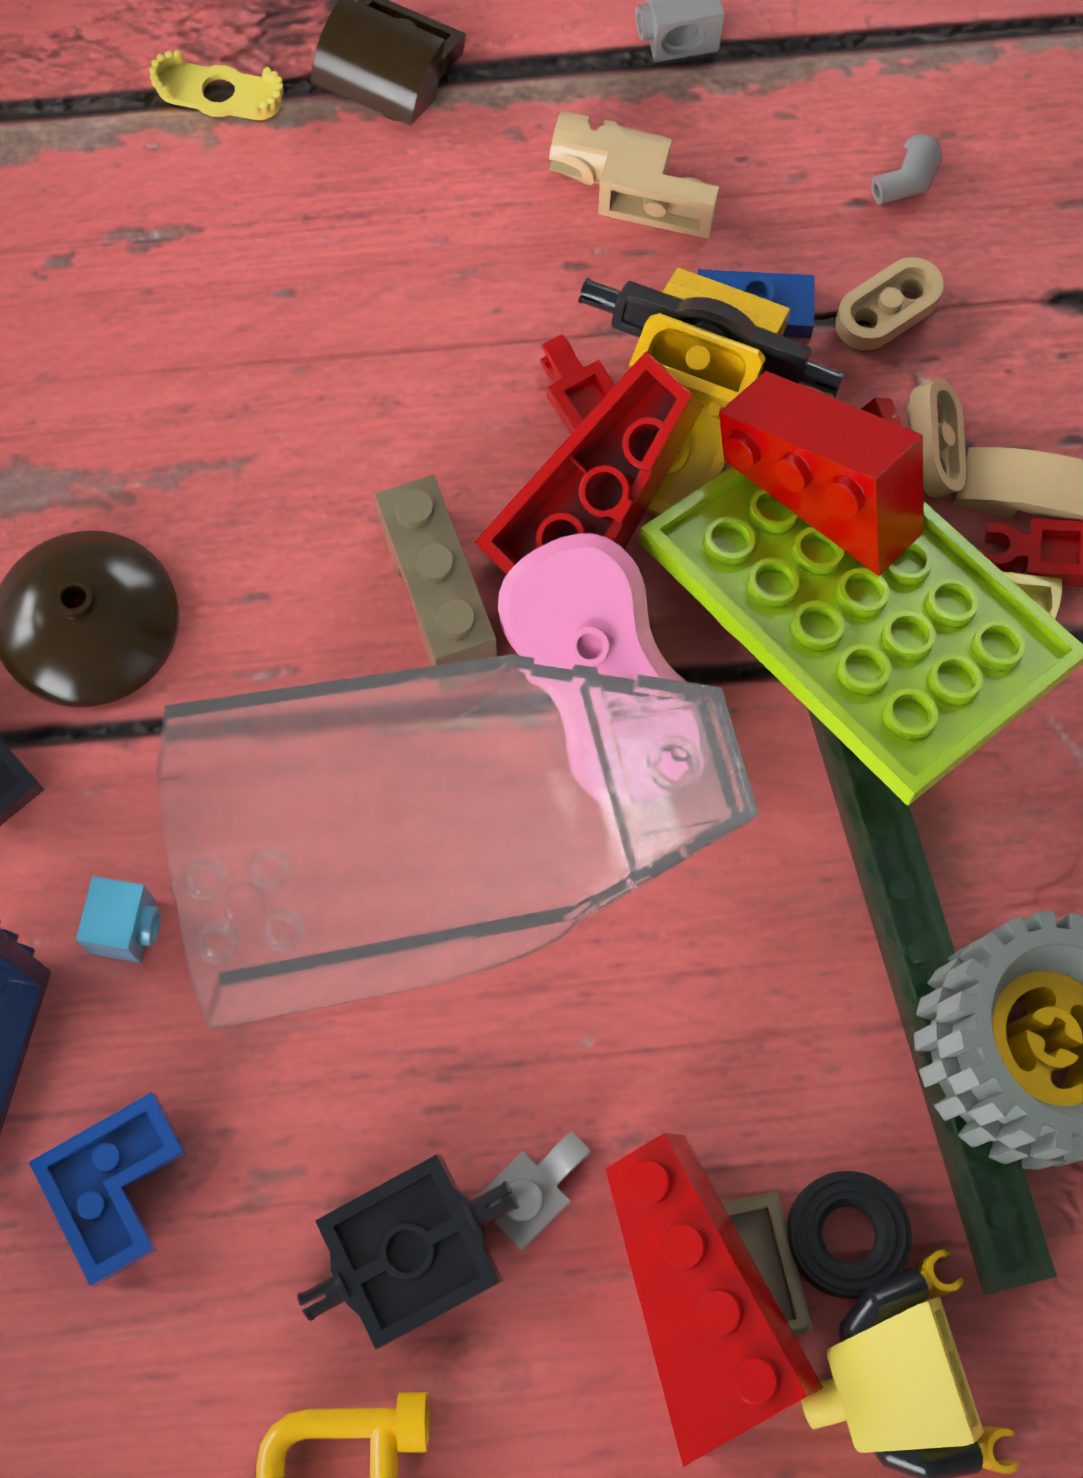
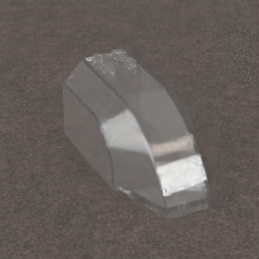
[156,654,759,1031]

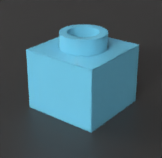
[76,876,161,963]

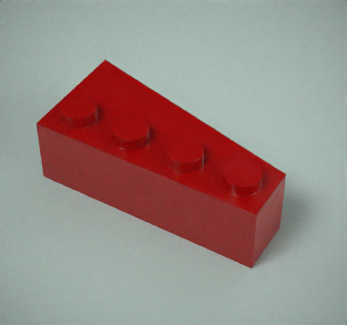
[474,351,705,574]
[605,1133,823,1467]

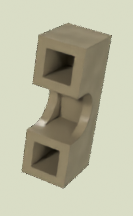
[375,475,497,685]

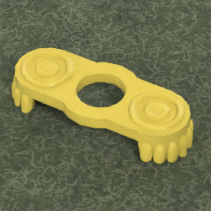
[149,50,284,120]

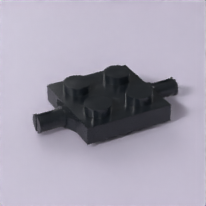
[297,1154,519,1350]

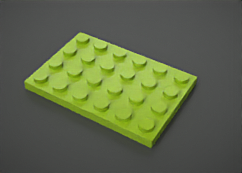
[638,466,1083,806]

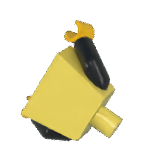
[801,1249,1019,1478]

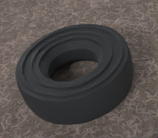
[786,1171,912,1299]

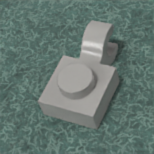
[476,1131,591,1251]

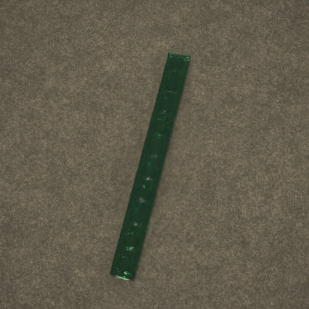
[807,708,1057,1295]

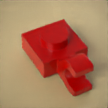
[540,334,615,434]

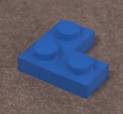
[29,1092,187,1287]

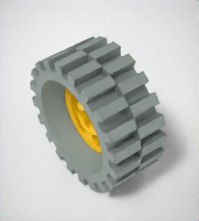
[914,911,1083,1170]

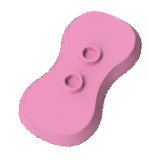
[498,533,716,809]

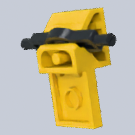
[578,267,845,516]

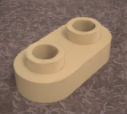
[835,257,944,351]
[906,378,967,498]

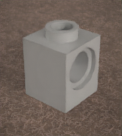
[635,0,724,63]

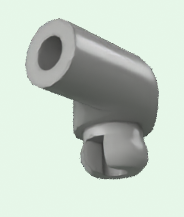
[871,134,942,205]

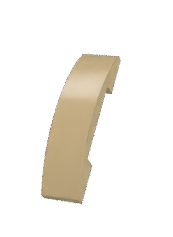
[953,447,1083,521]

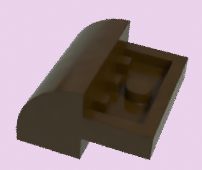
[311,0,466,126]

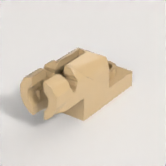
[549,110,719,239]

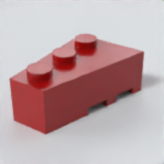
[719,371,924,576]

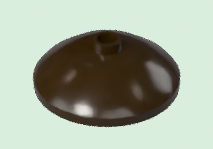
[0,530,179,707]

